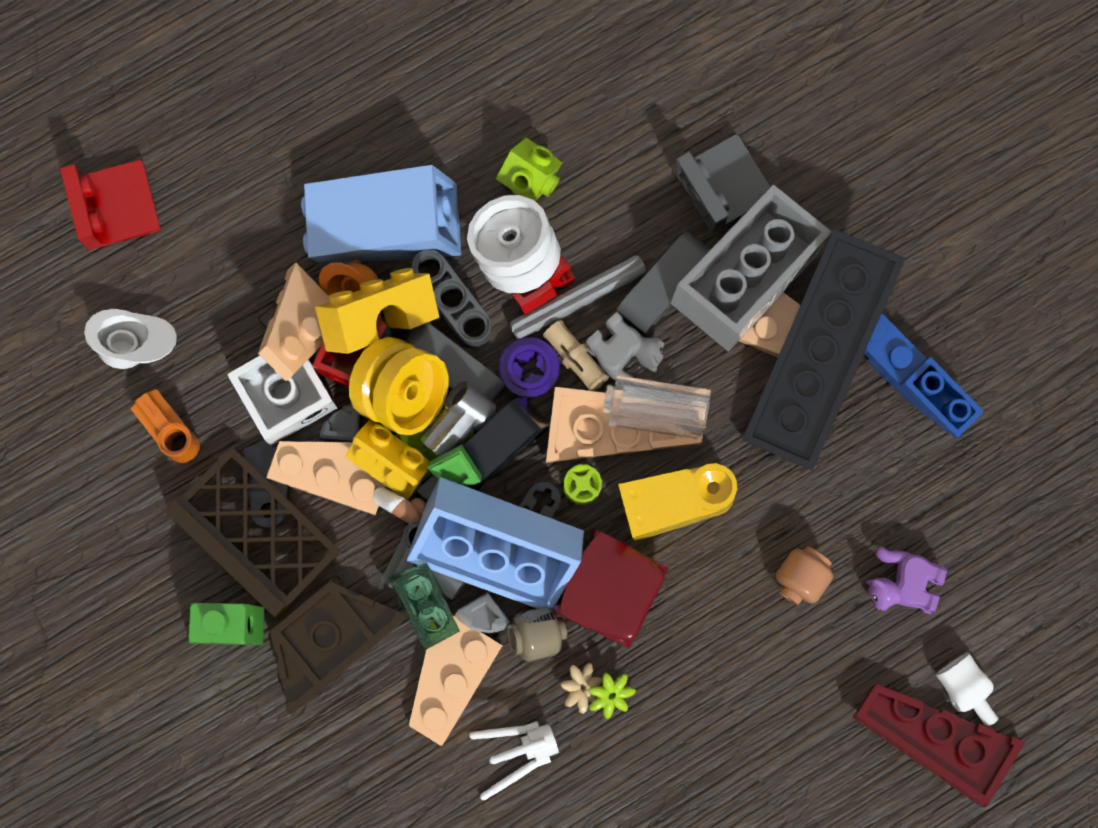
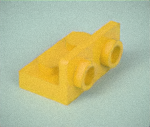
[345,420,429,500]

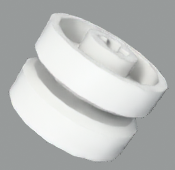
[467,195,561,293]

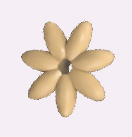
[561,663,602,714]

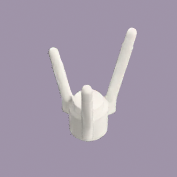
[469,721,559,800]

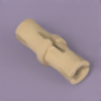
[543,320,609,391]

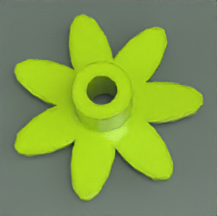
[589,673,636,719]

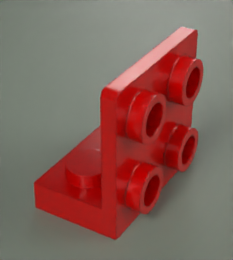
[60,160,161,250]

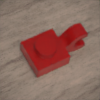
[510,256,576,315]

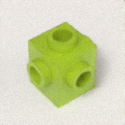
[496,137,563,201]

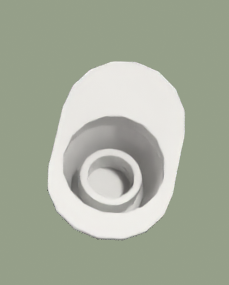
[84,309,177,369]

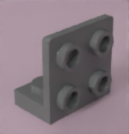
[673,135,771,234]

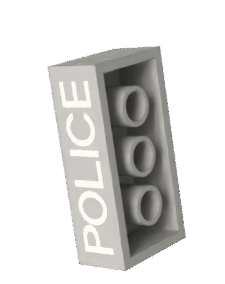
[670,185,832,352]

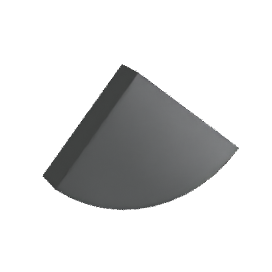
[320,404,361,442]

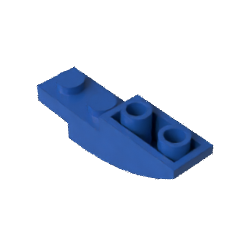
[864,314,984,438]

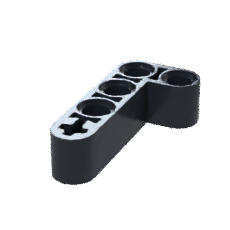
[410,397,550,504]

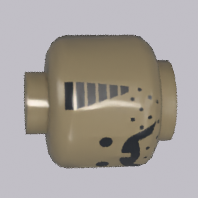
[507,607,567,662]

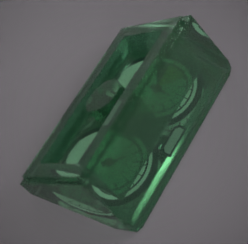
[387,563,460,650]

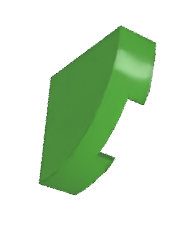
[427,445,482,486]

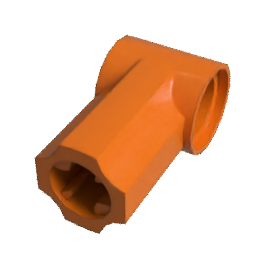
[131,389,200,463]

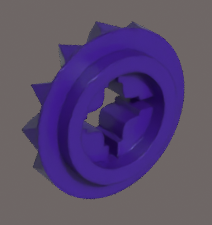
[499,338,559,398]

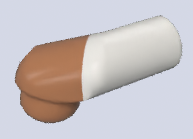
[373,487,426,524]

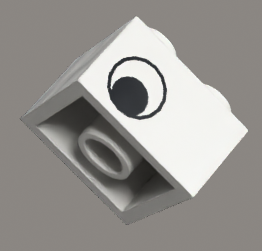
[227,356,337,446]

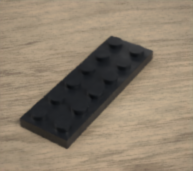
[742,229,906,471]

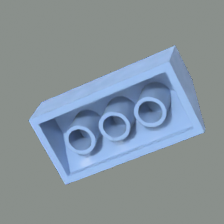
[407,477,584,610]

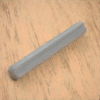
[510,256,646,340]

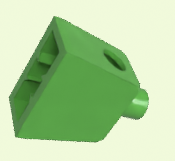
[189,603,265,645]

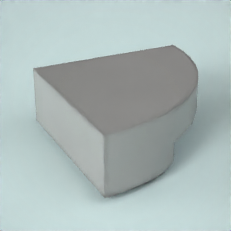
[455,592,510,633]

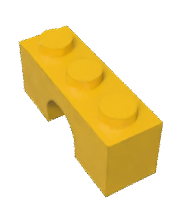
[315,268,440,354]

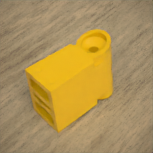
[618,463,737,542]

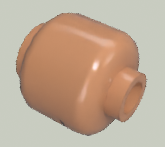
[776,546,833,606]

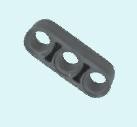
[617,230,711,334]
[412,249,492,349]
[403,322,506,402]

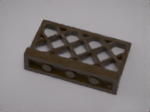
[164,446,342,620]

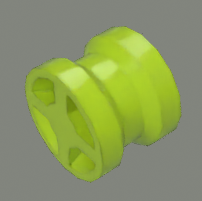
[563,464,602,505]

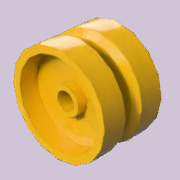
[349,337,449,435]

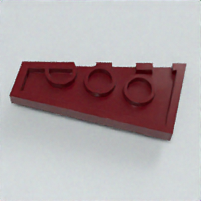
[852,684,1025,808]

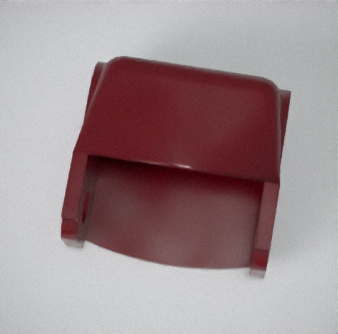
[553,529,669,649]

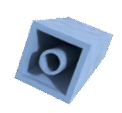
[301,165,461,265]

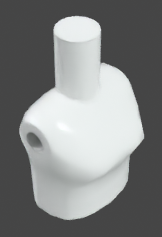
[936,653,999,727]

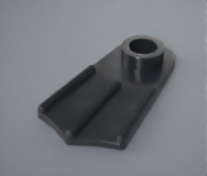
[243,440,288,528]

